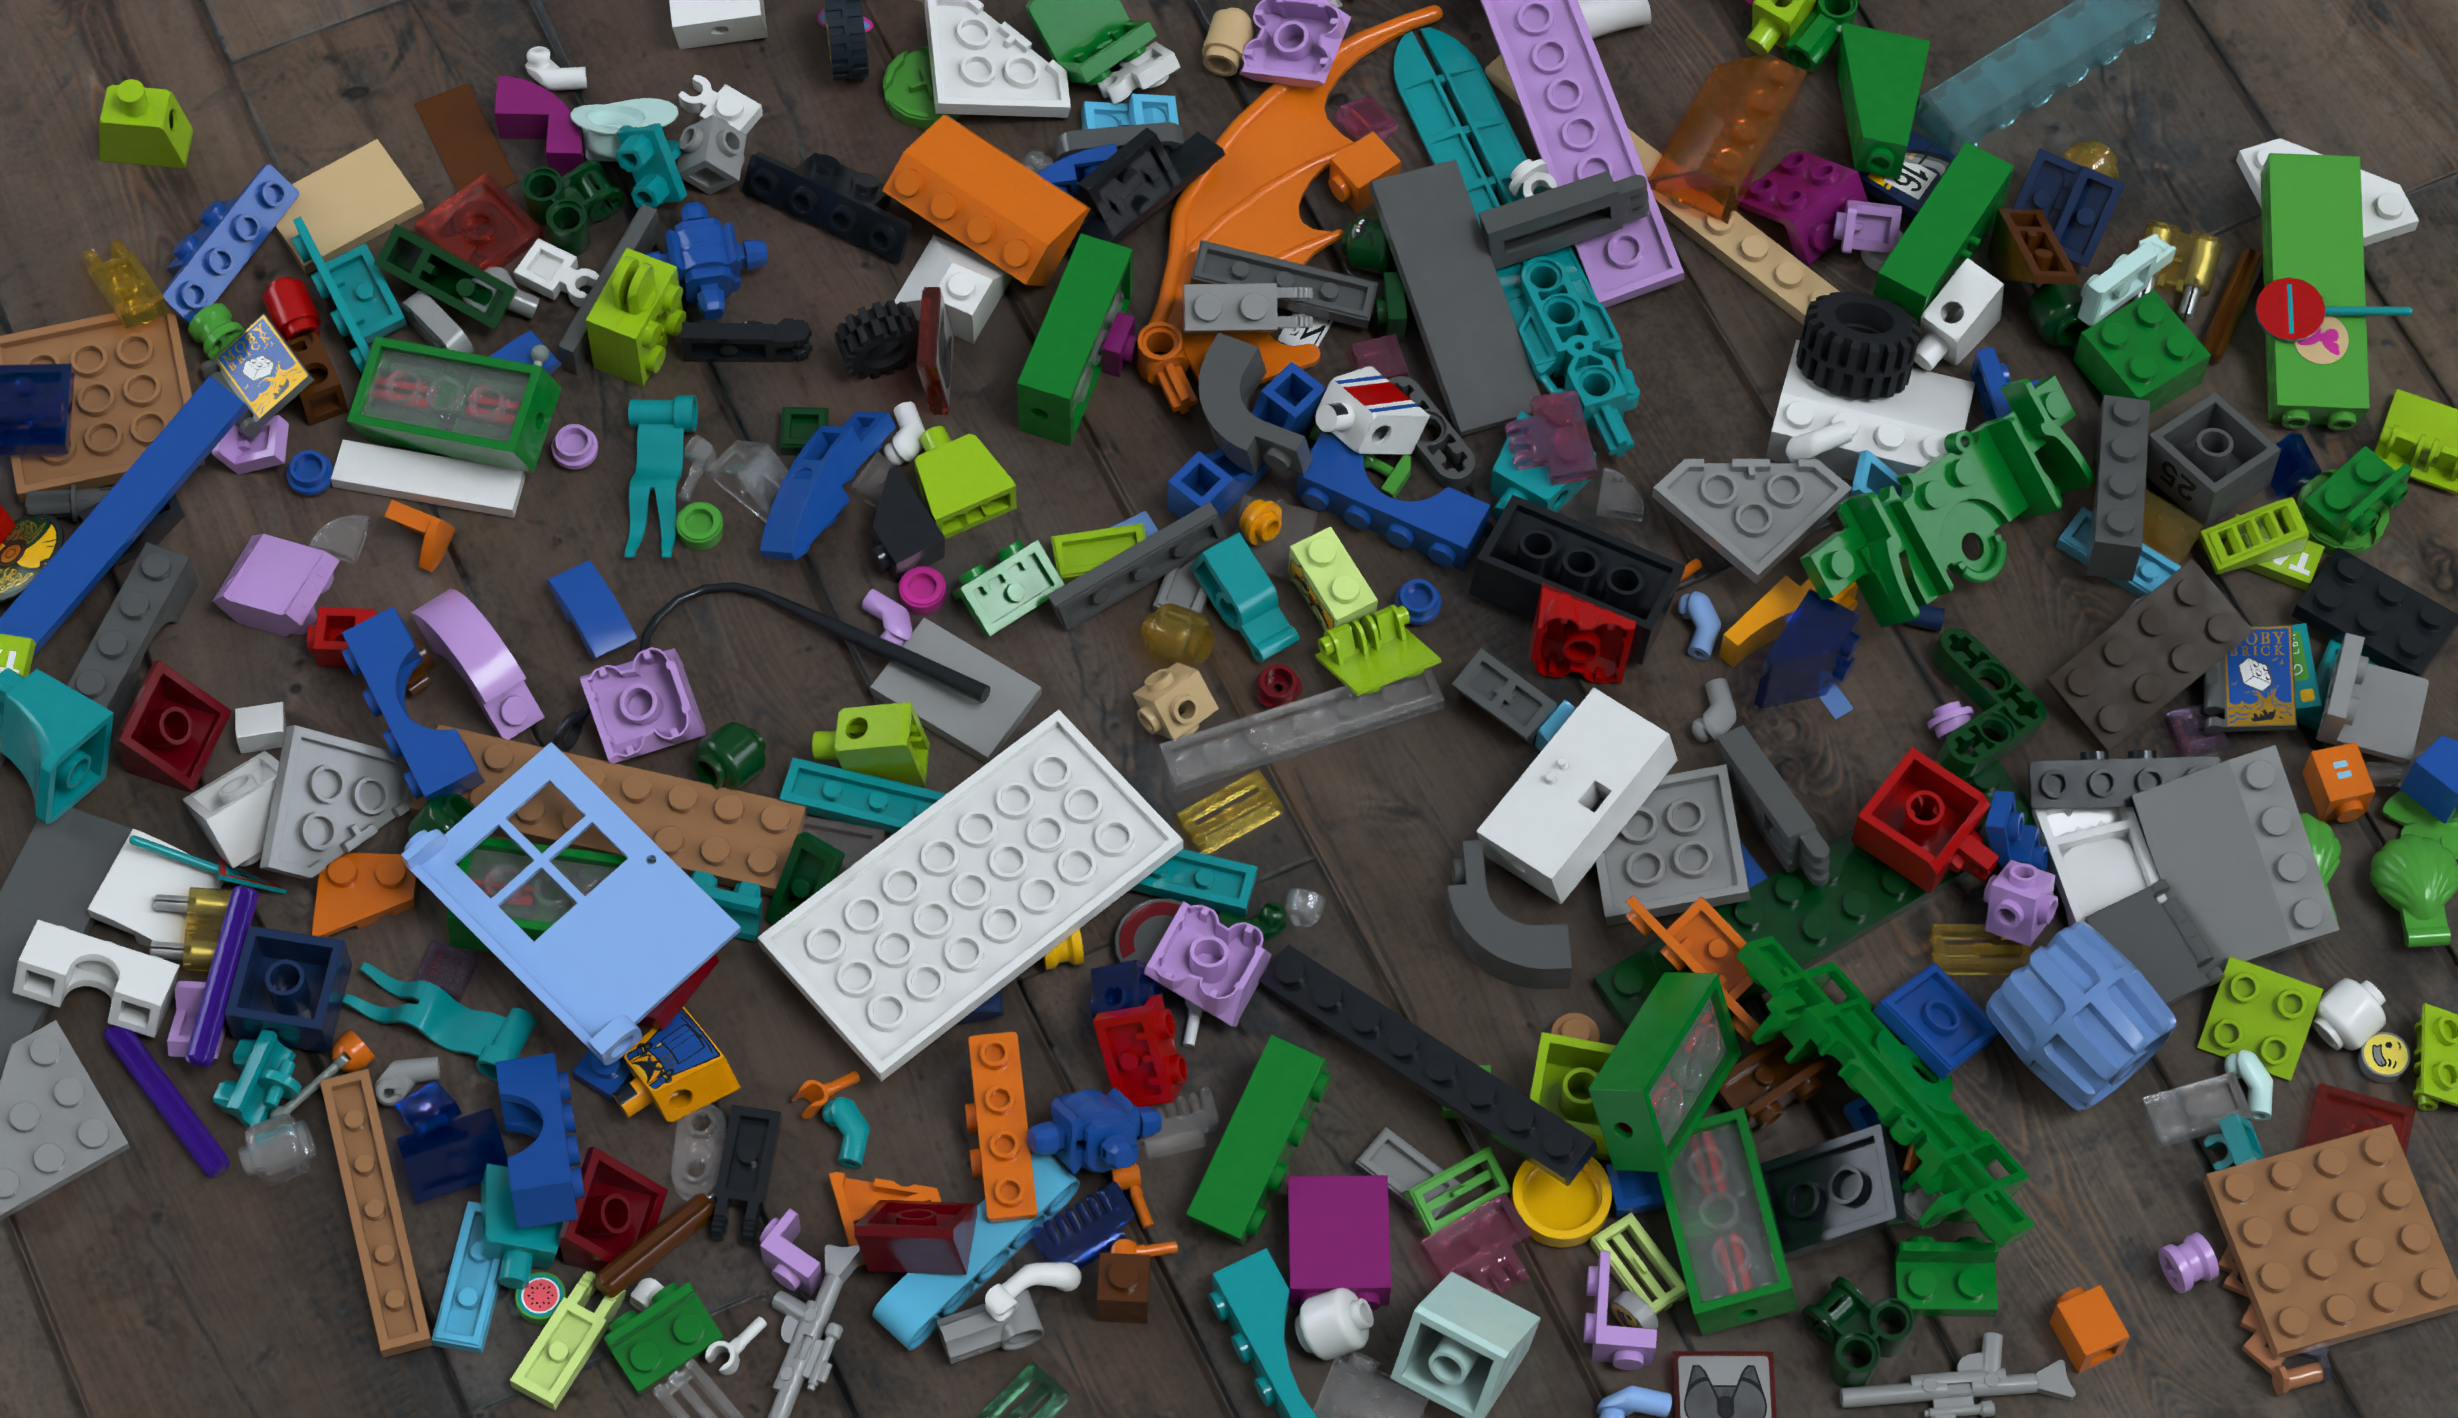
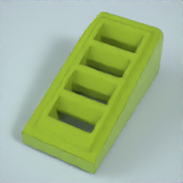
[2199,497,2309,575]

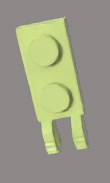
[510,1271,626,1411]

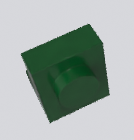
[1375,270,1409,343]

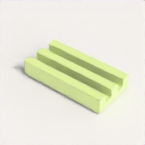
[1590,1212,1689,1316]

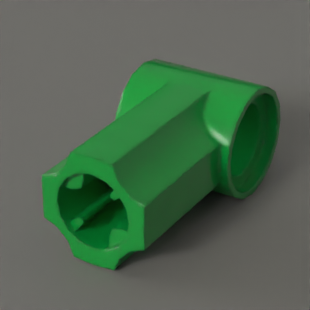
[1783,0,1858,73]

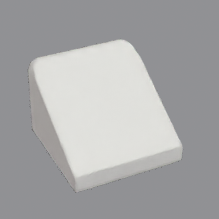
[235,702,286,754]

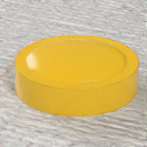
[1511,1157,1612,1248]

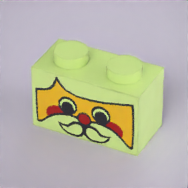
[1288,526,1378,631]

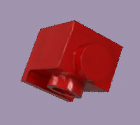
[307,607,377,668]

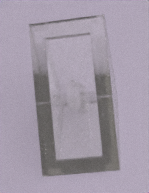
[705,440,788,523]

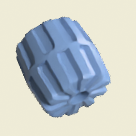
[1986,921,2177,1112]

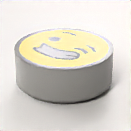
[2358,1032,2410,1084]
[1610,1291,1659,1329]

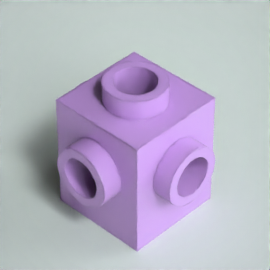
[1983,860,2058,947]

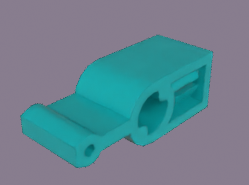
[1189,533,1300,664]

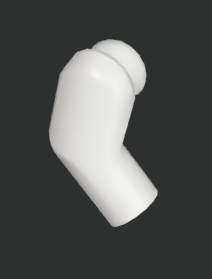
[883,401,925,466]
[1785,420,1852,463]

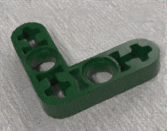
[1932,628,2047,778]

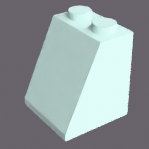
[1390,1271,1541,1418]

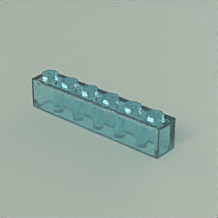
[1915,0,2161,155]

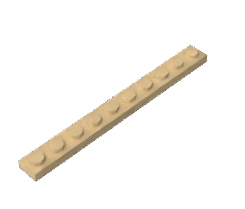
[1485,54,1840,325]

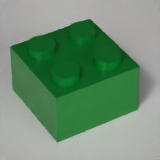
[2073,289,2211,415]

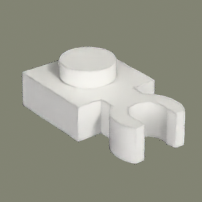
[1097,42,1181,104]
[678,75,763,134]
[514,238,599,307]

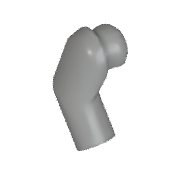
[484,266,540,319]
[1692,678,1737,743]
[374,1056,441,1106]

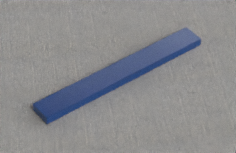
[0,376,249,658]

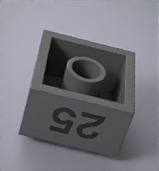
[2146,392,2281,528]

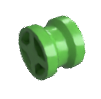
[188,303,245,360]

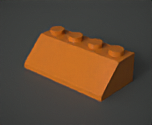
[882,115,1091,287]

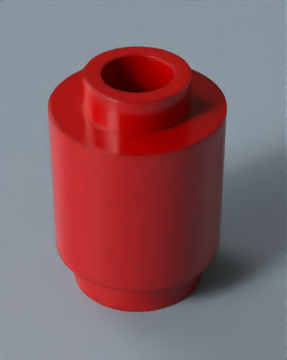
[262,277,321,341]

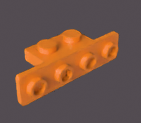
[1625,895,1764,1044]
[965,1032,1037,1223]

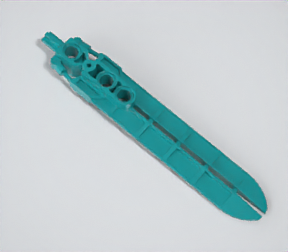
[1393,27,1640,458]

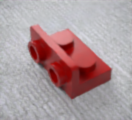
[1093,994,1188,1107]

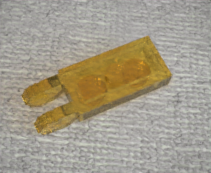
[83,239,169,329]

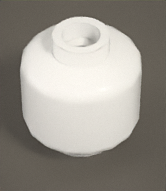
[2312,978,2386,1051]
[1295,1288,1374,1360]

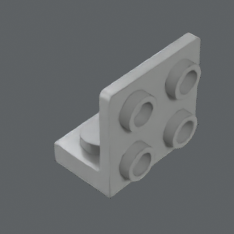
[2316,633,2429,764]

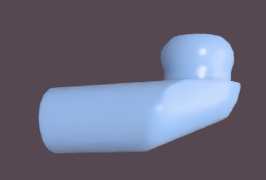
[1596,1385,1672,1418]

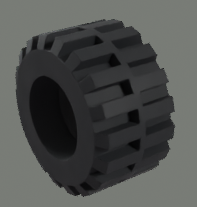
[1796,291,1921,400]

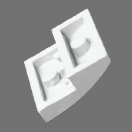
[87,828,224,948]

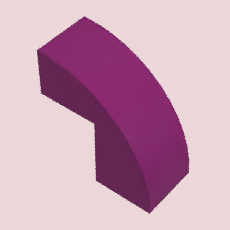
[494,76,585,177]

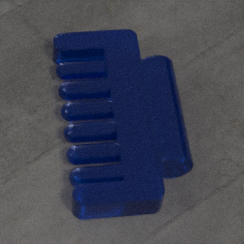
[1030,1182,1135,1270]

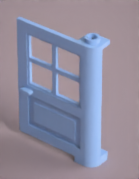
[401,742,741,1065]

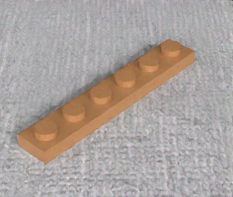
[320,1069,433,1358]

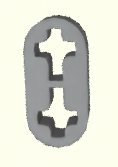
[401,290,473,354]

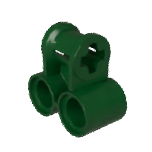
[522,160,625,256]
[1802,1276,1915,1388]

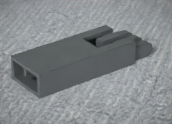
[1479,170,1650,270]
[1716,725,1830,886]

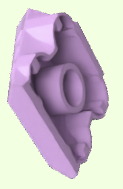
[1239,0,1351,88]
[213,534,340,637]
[580,647,706,764]
[1144,901,1272,1027]

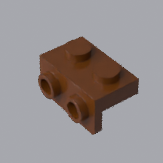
[1715,1036,1828,1129]

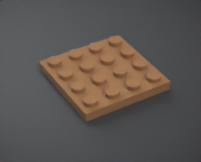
[0,303,206,504]
[2203,1124,2458,1360]

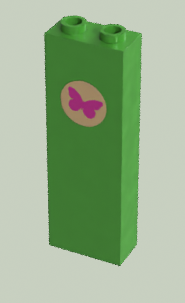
[2260,153,2370,430]

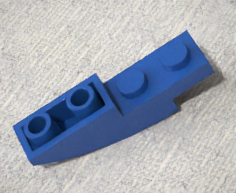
[760,411,896,560]

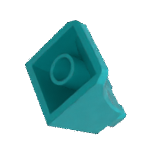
[0,668,114,824]

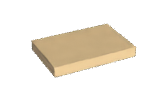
[274,139,425,275]

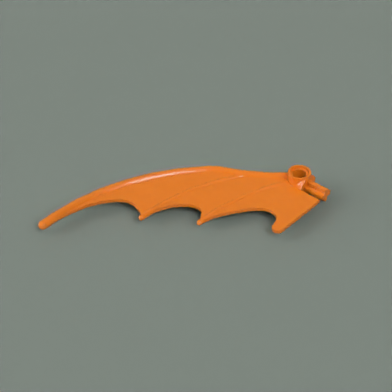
[1137,5,1443,414]

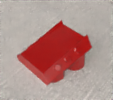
[1529,582,1636,684]

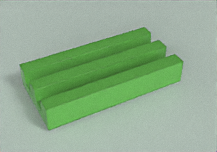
[1403,1146,1512,1237]

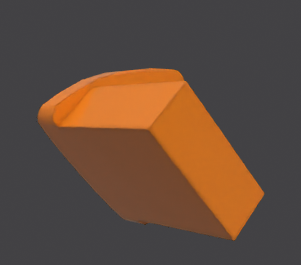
[384,500,456,573]

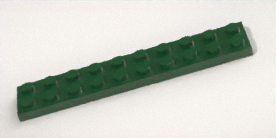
[1593,761,2036,1032]

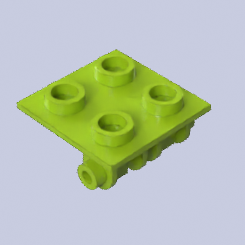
[2374,389,2458,495]
[1315,604,1441,696]
[2197,956,2324,1081]
[2413,1003,2458,1111]

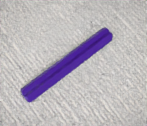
[185,886,259,1068]
[103,1025,230,1178]

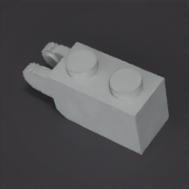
[1182,283,1313,335]

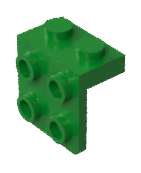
[1026,0,1157,86]

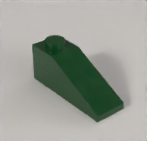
[374,224,518,330]

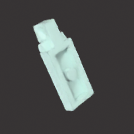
[2078,234,2176,326]

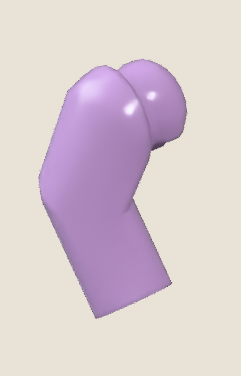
[862,589,913,646]

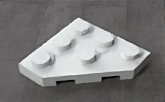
[924,0,1071,118]
[2236,138,2419,246]

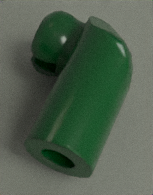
[1218,902,1287,943]

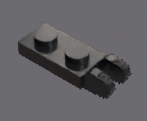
[681,318,813,363]
[711,1105,782,1245]

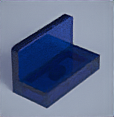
[397,1109,508,1203]

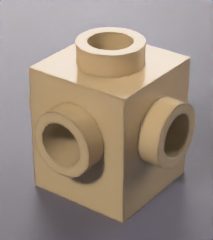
[1133,662,1219,741]

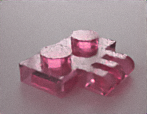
[1504,390,1598,486]
[1419,1192,1532,1294]

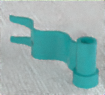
[625,395,698,558]
[341,962,537,1082]

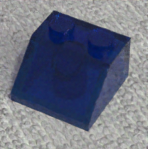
[1754,589,1862,709]

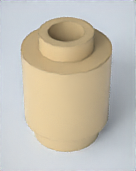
[1202,7,1256,76]

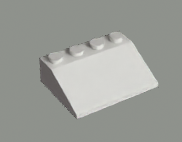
[1766,340,1975,480]

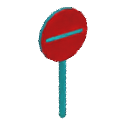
[2255,277,2413,342]

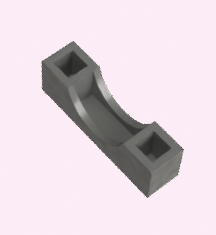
[2086,395,2150,581]
[67,542,198,740]

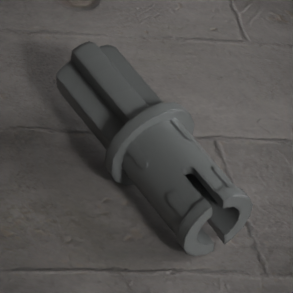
[25,484,113,522]

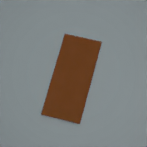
[414,83,518,203]

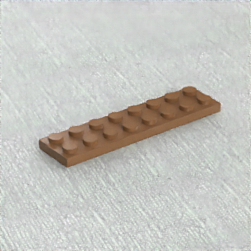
[409,724,807,896]

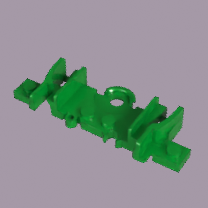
[1799,375,2096,627]
[1736,935,2035,1248]

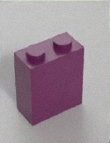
[1287,1175,1391,1311]

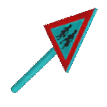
[129,835,288,894]

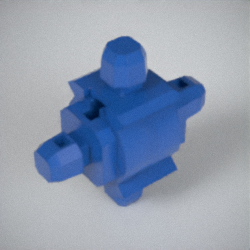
[645,202,768,320]
[1027,1087,1162,1175]

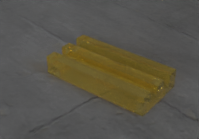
[1177,769,1284,855]
[1930,924,2031,975]

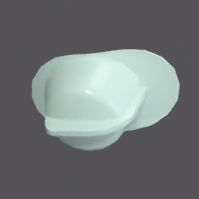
[570,98,679,161]

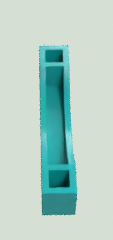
[1208,1248,1318,1418]

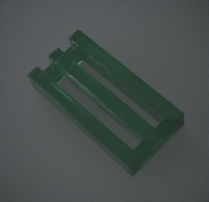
[976,1361,1070,1418]

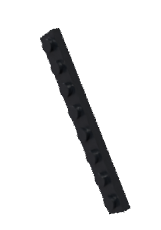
[1259,944,1598,1186]

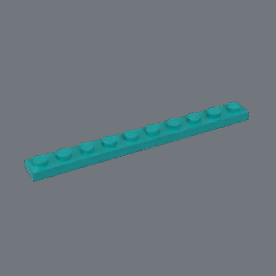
[779,757,1258,917]

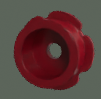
[1255,664,1302,710]

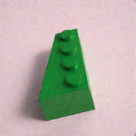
[1186,1035,1332,1247]

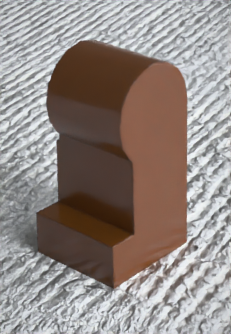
[286,331,349,426]

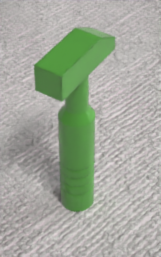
[1309,423,1411,499]

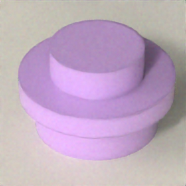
[551,424,599,470]
[1927,701,1974,740]

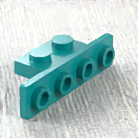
[291,216,408,375]

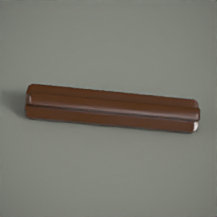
[2201,248,2263,364]
[594,1193,715,1298]

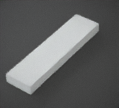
[331,440,525,518]

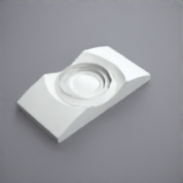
[2032,807,2167,928]

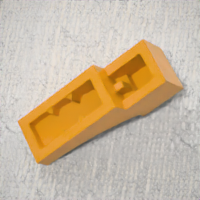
[1719,575,1858,668]

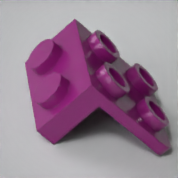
[1738,151,1868,265]

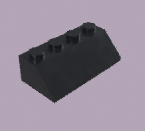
[1469,495,1685,665]

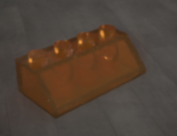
[1648,53,1807,224]

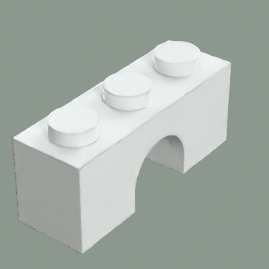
[12,920,180,1038]

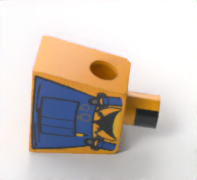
[612,1006,741,1122]

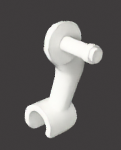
[985,1262,1082,1322]

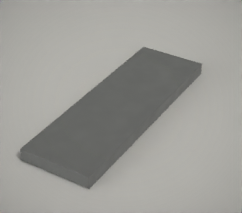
[1368,159,1546,436]
[0,807,133,1080]

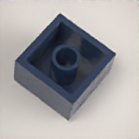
[224,926,352,1053]

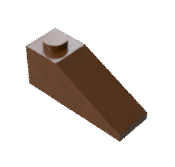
[1987,208,2078,285]

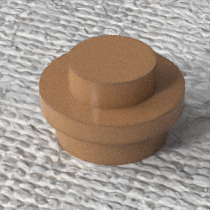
[1551,1013,1600,1042]

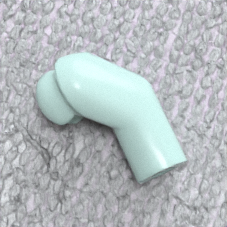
[2224,1050,2273,1121]

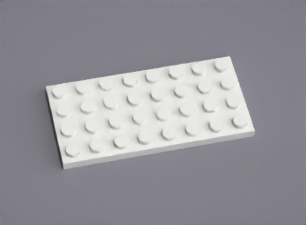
[757,709,1183,1082]

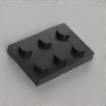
[2292,548,2458,677]
[1759,1123,1906,1260]

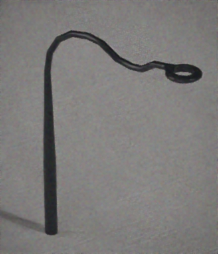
[553,582,991,753]

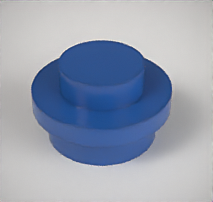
[286,450,333,496]
[1394,579,1442,625]

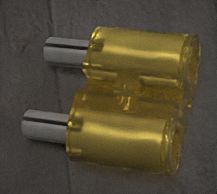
[2134,221,2223,320]
[149,887,233,972]

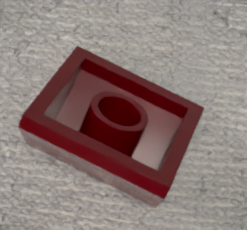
[115,660,232,792]
[558,1146,668,1281]
[854,1200,978,1275]

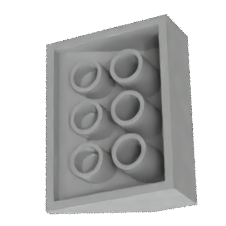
[2131,745,2340,975]

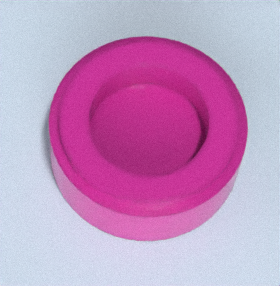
[899,566,946,615]

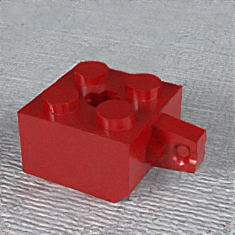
[1851,747,1999,894]

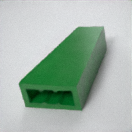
[1834,23,1931,180]

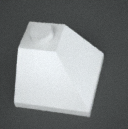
[895,235,1013,344]
[182,751,279,868]

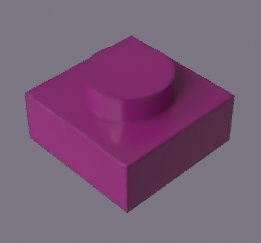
[1102,312,1138,377]

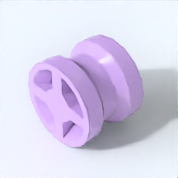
[2158,1232,2219,1293]

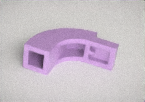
[411,588,545,740]

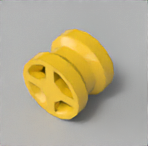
[1042,929,1084,970]

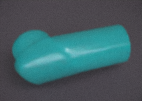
[822,1097,870,1169]

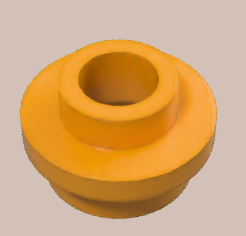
[1239,499,1282,545]

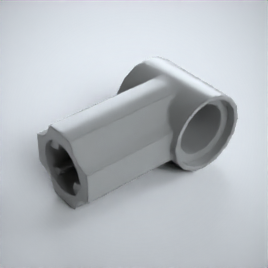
[936,1288,1045,1364]

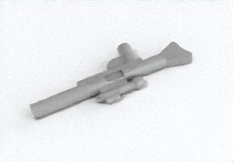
[768,1244,864,1418]
[1839,1332,2076,1418]

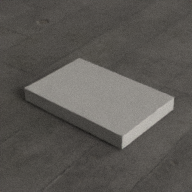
[870,617,1042,764]

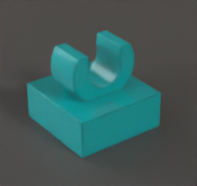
[2204,1112,2266,1171]

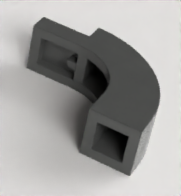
[1198,332,1313,475]
[1445,840,1572,989]

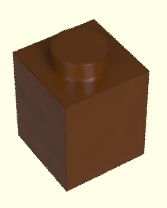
[1097,1252,1150,1324]

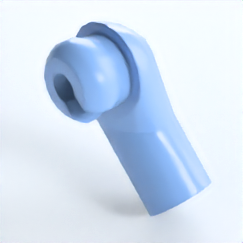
[1677,591,1721,661]

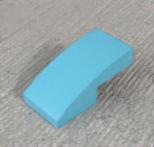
[1080,94,1179,148]

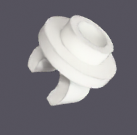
[1509,159,1557,198]

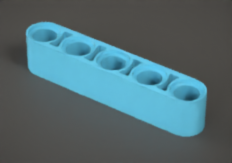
[872,1153,1080,1351]

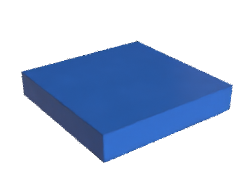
[1873,962,2001,1081]

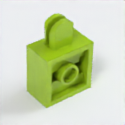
[585,248,686,387]

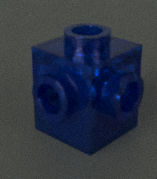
[1089,960,1164,1019]

